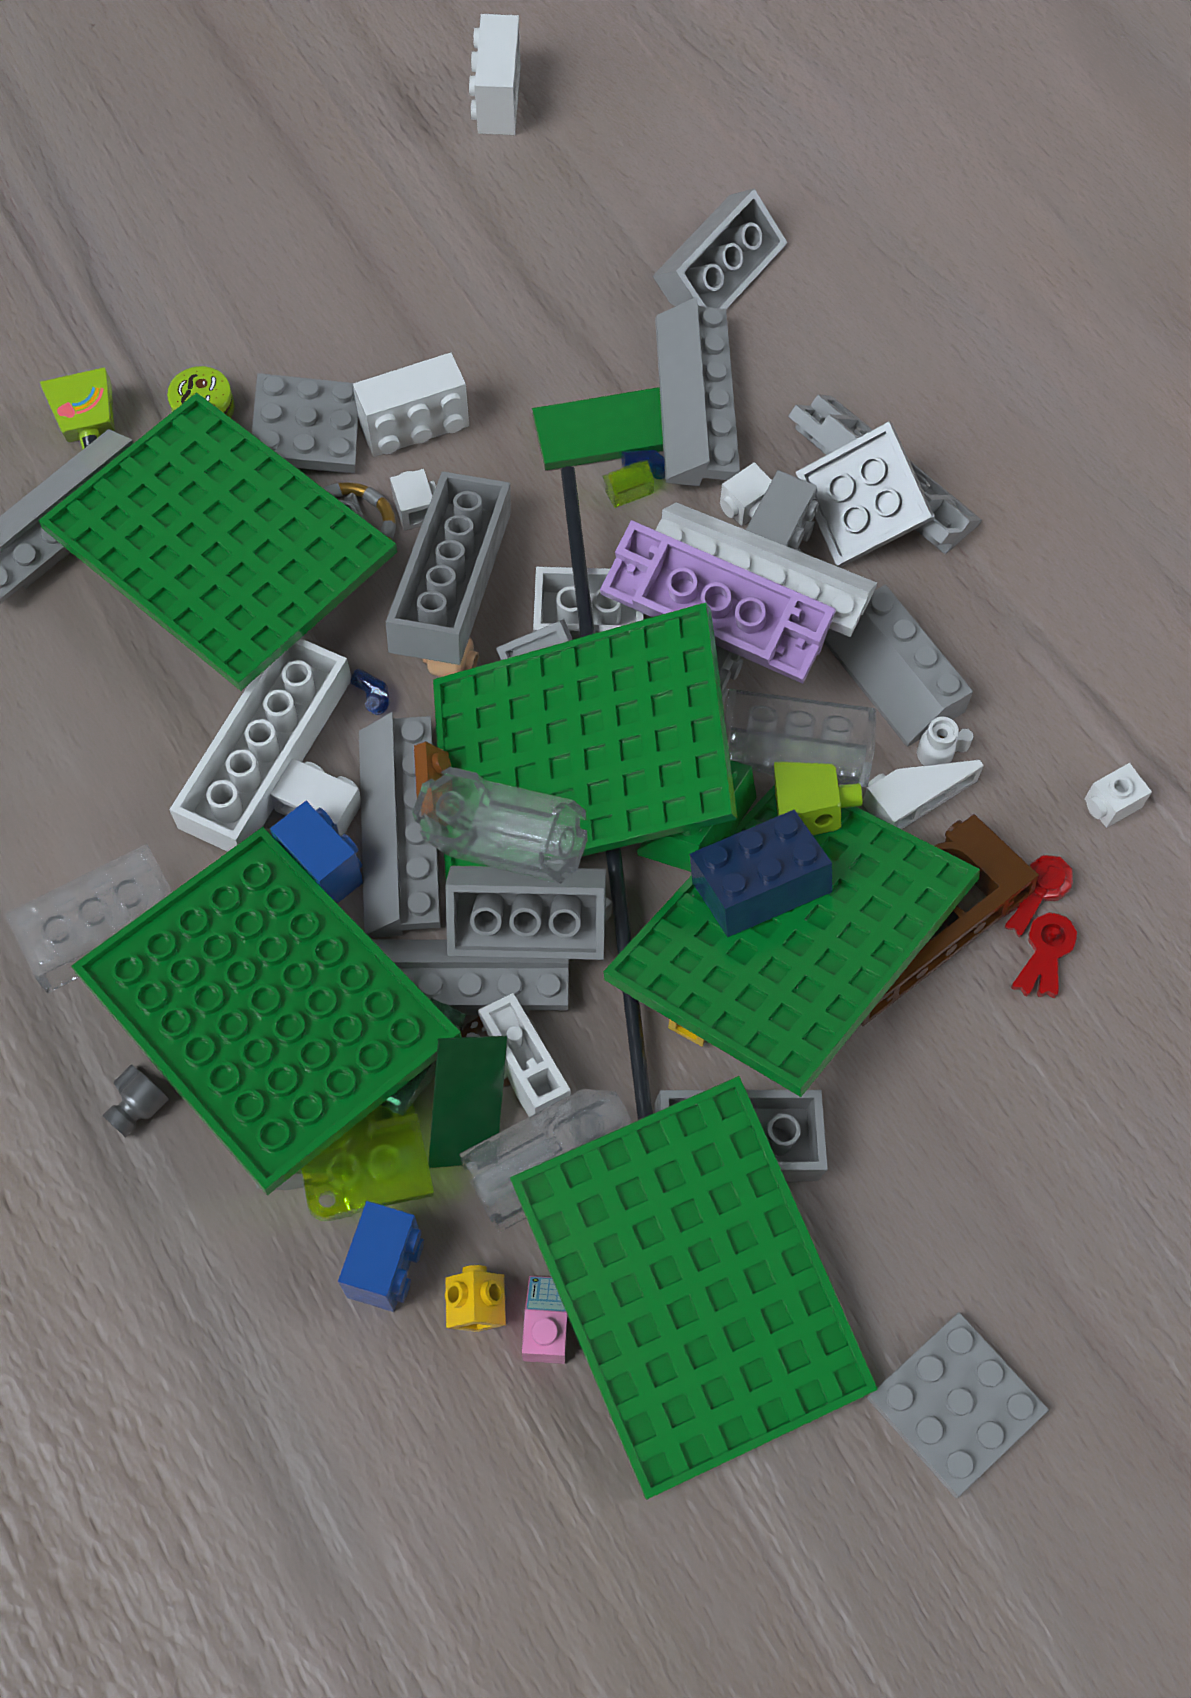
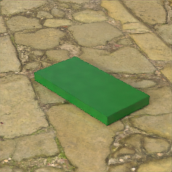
[532,387,664,471]

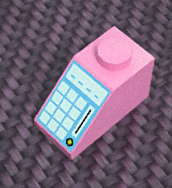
[522,1276,568,1364]

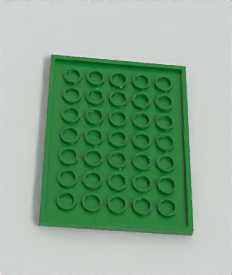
[71,827,462,1196]

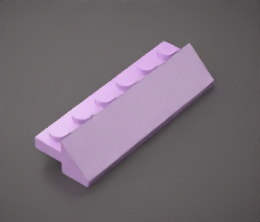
[600,520,836,684]

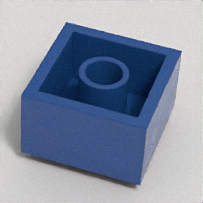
[270,800,363,904]
[338,1200,424,1312]

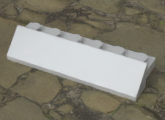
[655,503,877,637]

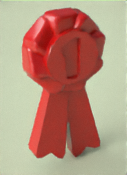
[1004,855,1073,938]
[1011,912,1077,998]

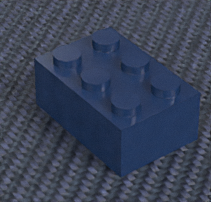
[690,810,832,937]

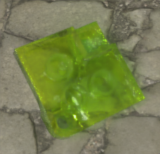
[301,1082,434,1221]

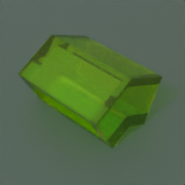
[602,460,654,508]

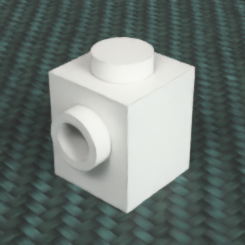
[720,462,772,526]
[390,469,436,531]
[1085,763,1152,828]

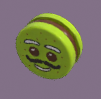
[167,366,235,418]

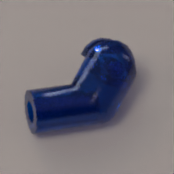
[621,450,665,479]
[350,668,390,715]

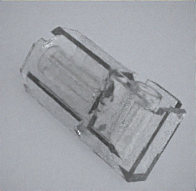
[412,767,588,884]
[459,1089,632,1233]

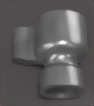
[102,1064,169,1138]

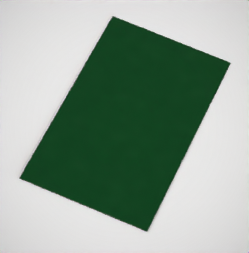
[428,1036,508,1168]

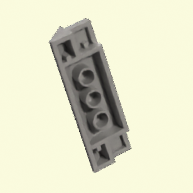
[655,297,740,486]
[788,395,982,554]
[0,429,133,604]
[359,712,441,938]
[372,939,569,1015]

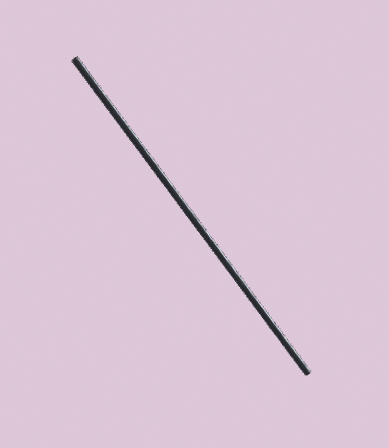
[561,466,653,1120]

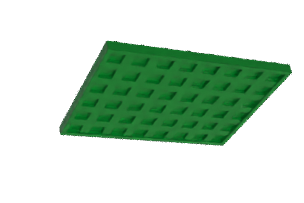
[39,392,398,691]
[433,602,737,881]
[603,784,980,1097]
[509,1076,878,1500]

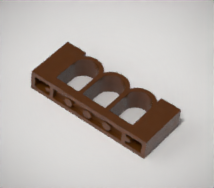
[861,814,1039,1026]

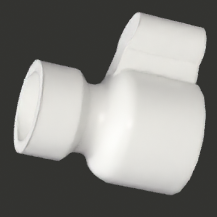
[917,717,973,766]

